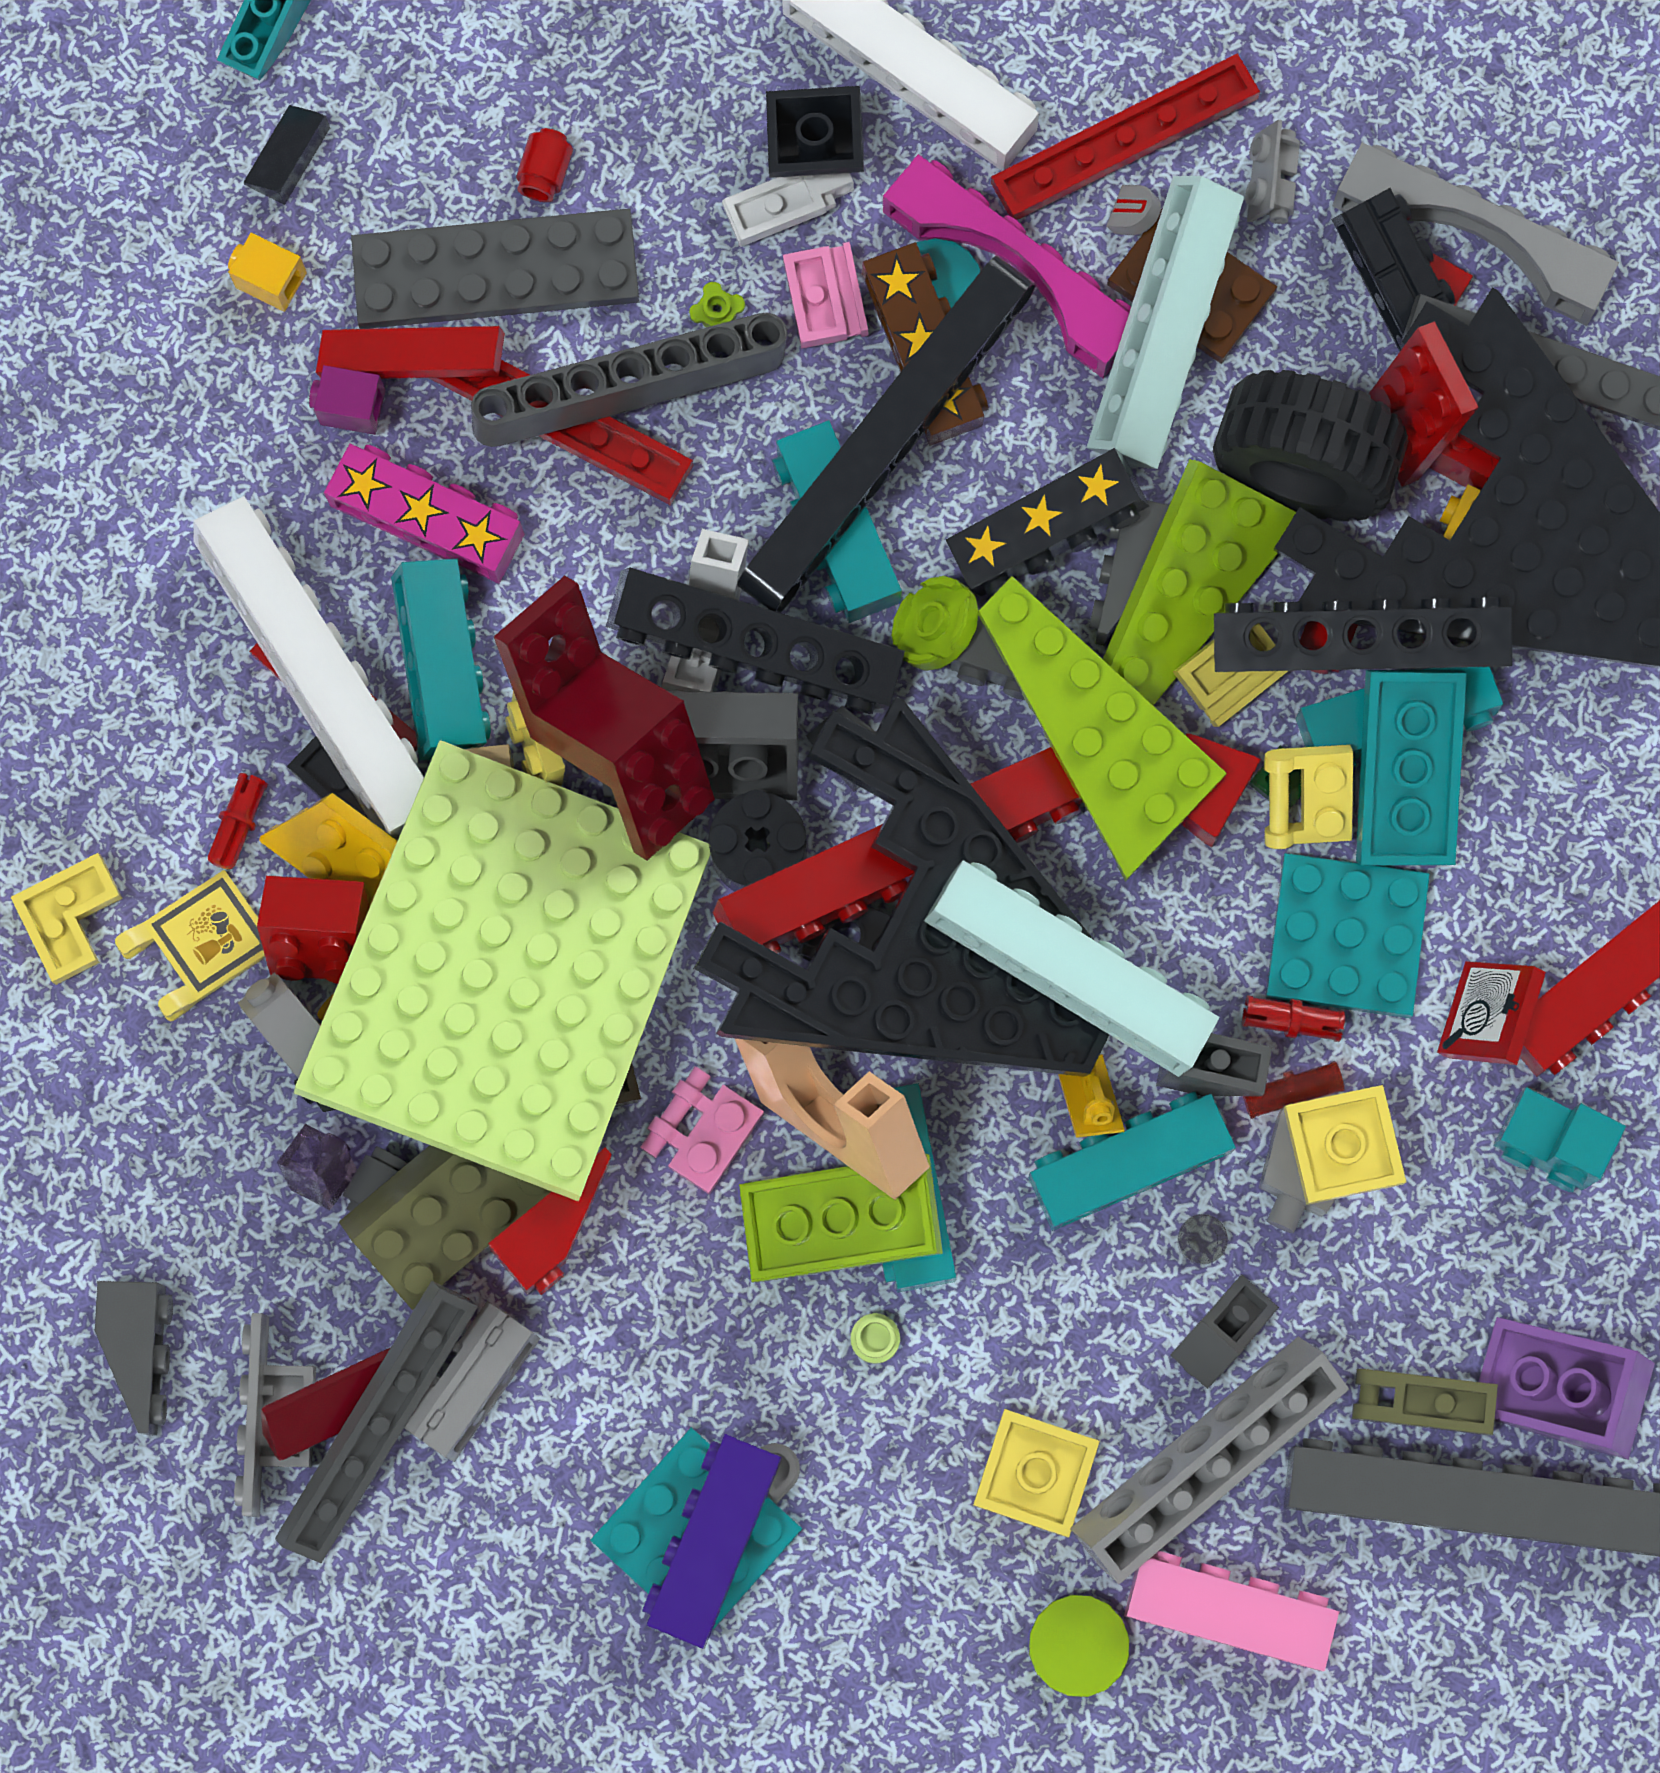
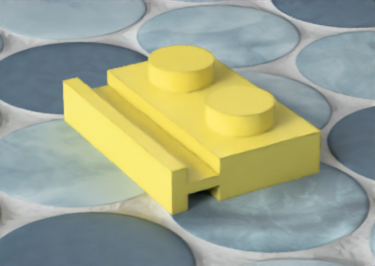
[1173,623,1288,727]

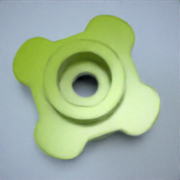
[689,282,745,327]

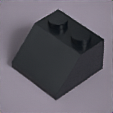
[766,86,864,178]

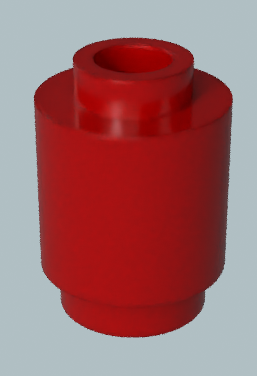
[516,128,573,202]

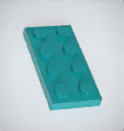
[1356,670,1467,865]

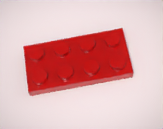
[1369,321,1479,487]

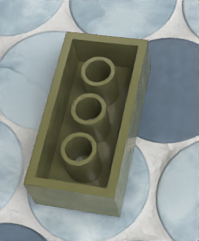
[339,1145,551,1310]

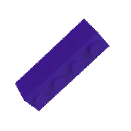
[642,1434,782,1649]

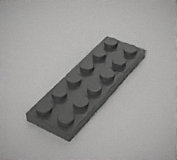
[351,208,640,329]

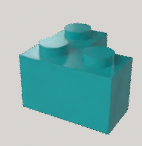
[1493,1087,1626,1192]

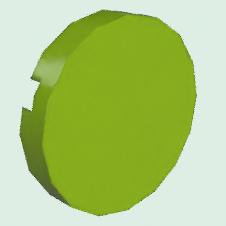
[891,576,979,671]
[1029,1595,1129,1697]

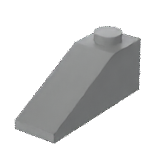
[238,972,321,1078]

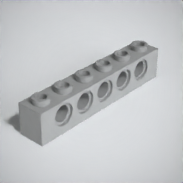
[1070,1336,1349,1584]

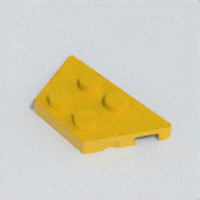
[259,793,397,906]

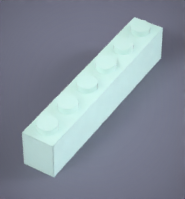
[1086,176,1244,469]
[924,860,1220,1077]

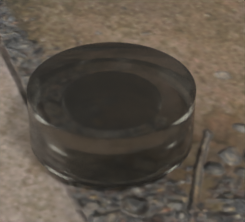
[1177,1214,1228,1265]

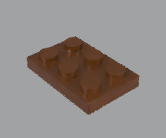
[1107,208,1278,364]

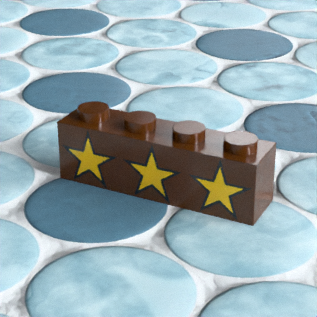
[862,242,989,446]

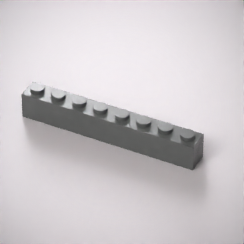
[1283,1438,1660,1557]

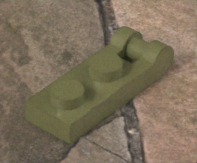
[1352,1369,1498,1436]

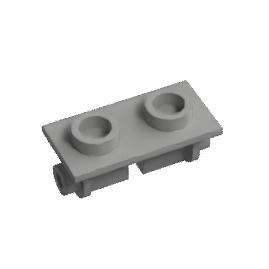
[1245,120,1300,224]

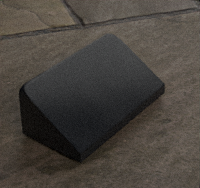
[243,105,330,205]

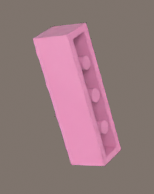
[1124,1551,1339,1671]

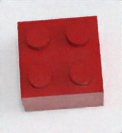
[257,875,370,984]

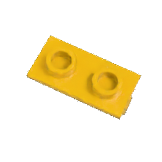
[1058,1054,1125,1138]

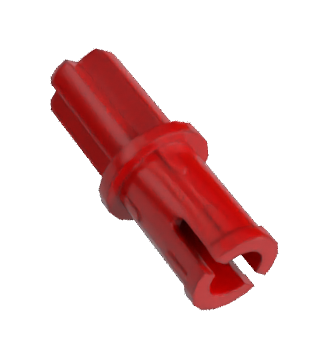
[208,773,268,870]

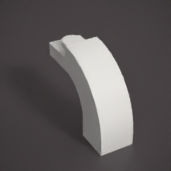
[662,529,749,692]

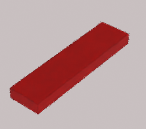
[316,326,505,379]

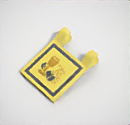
[115,869,265,1021]

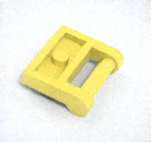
[1264,745,1353,849]

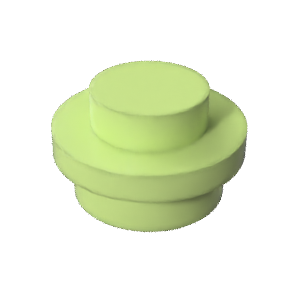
[850,1313,900,1364]

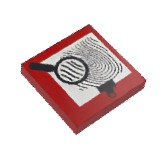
[1437,961,1546,1065]

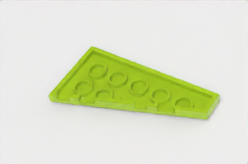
[1103,459,1296,706]
[978,576,1227,882]

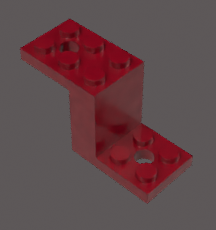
[493,575,715,861]

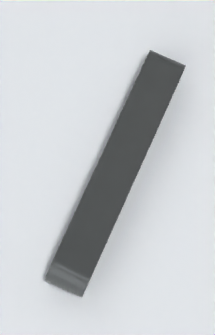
[471,313,787,447]

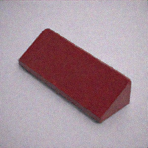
[261,1347,391,1460]

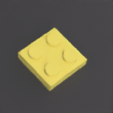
[505,691,565,787]
[1284,1085,1406,1205]
[973,1409,1100,1538]

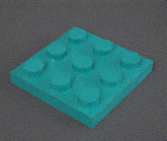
[1265,853,1430,1019]
[590,1427,802,1631]

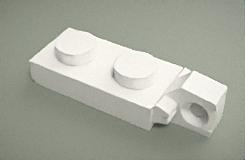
[722,173,854,247]

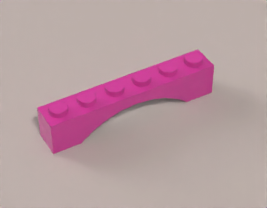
[883,154,1131,379]

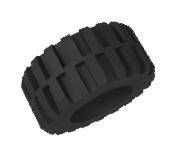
[1213,370,1409,521]

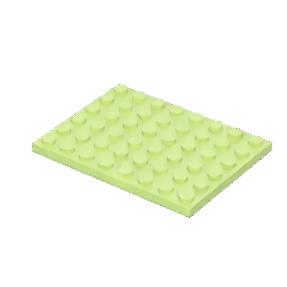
[294,740,711,1202]

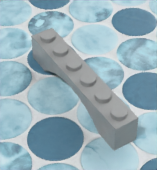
[1332,142,1619,326]

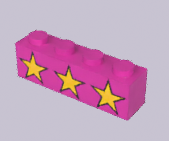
[324,443,525,584]

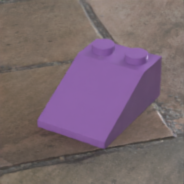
[1479,1317,1655,1460]

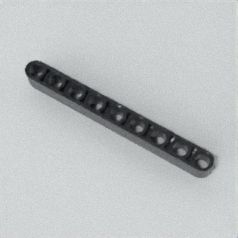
[737,255,1036,613]

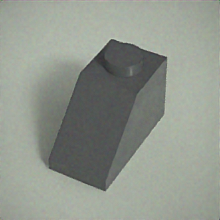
[1156,1033,1272,1096]
[1170,1274,1279,1389]

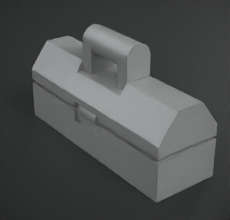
[404,1301,541,1462]

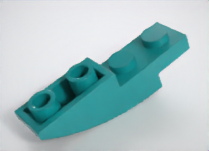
[217,0,311,81]

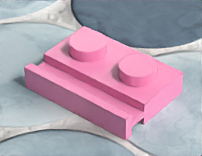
[783,242,868,349]

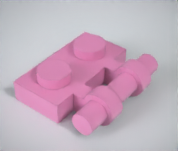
[640,1066,764,1195]

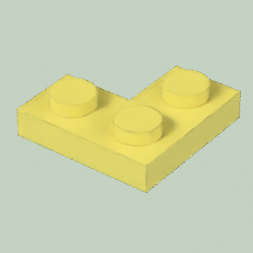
[11,853,123,985]

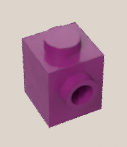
[309,365,385,435]

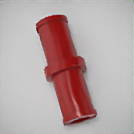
[1242,995,1345,1042]

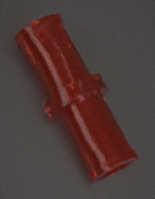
[1243,1061,1345,1119]

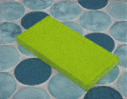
[739,1154,943,1283]

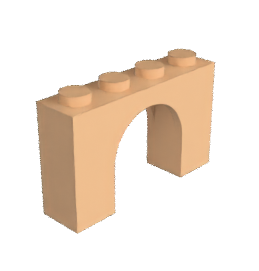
[735,1039,930,1200]

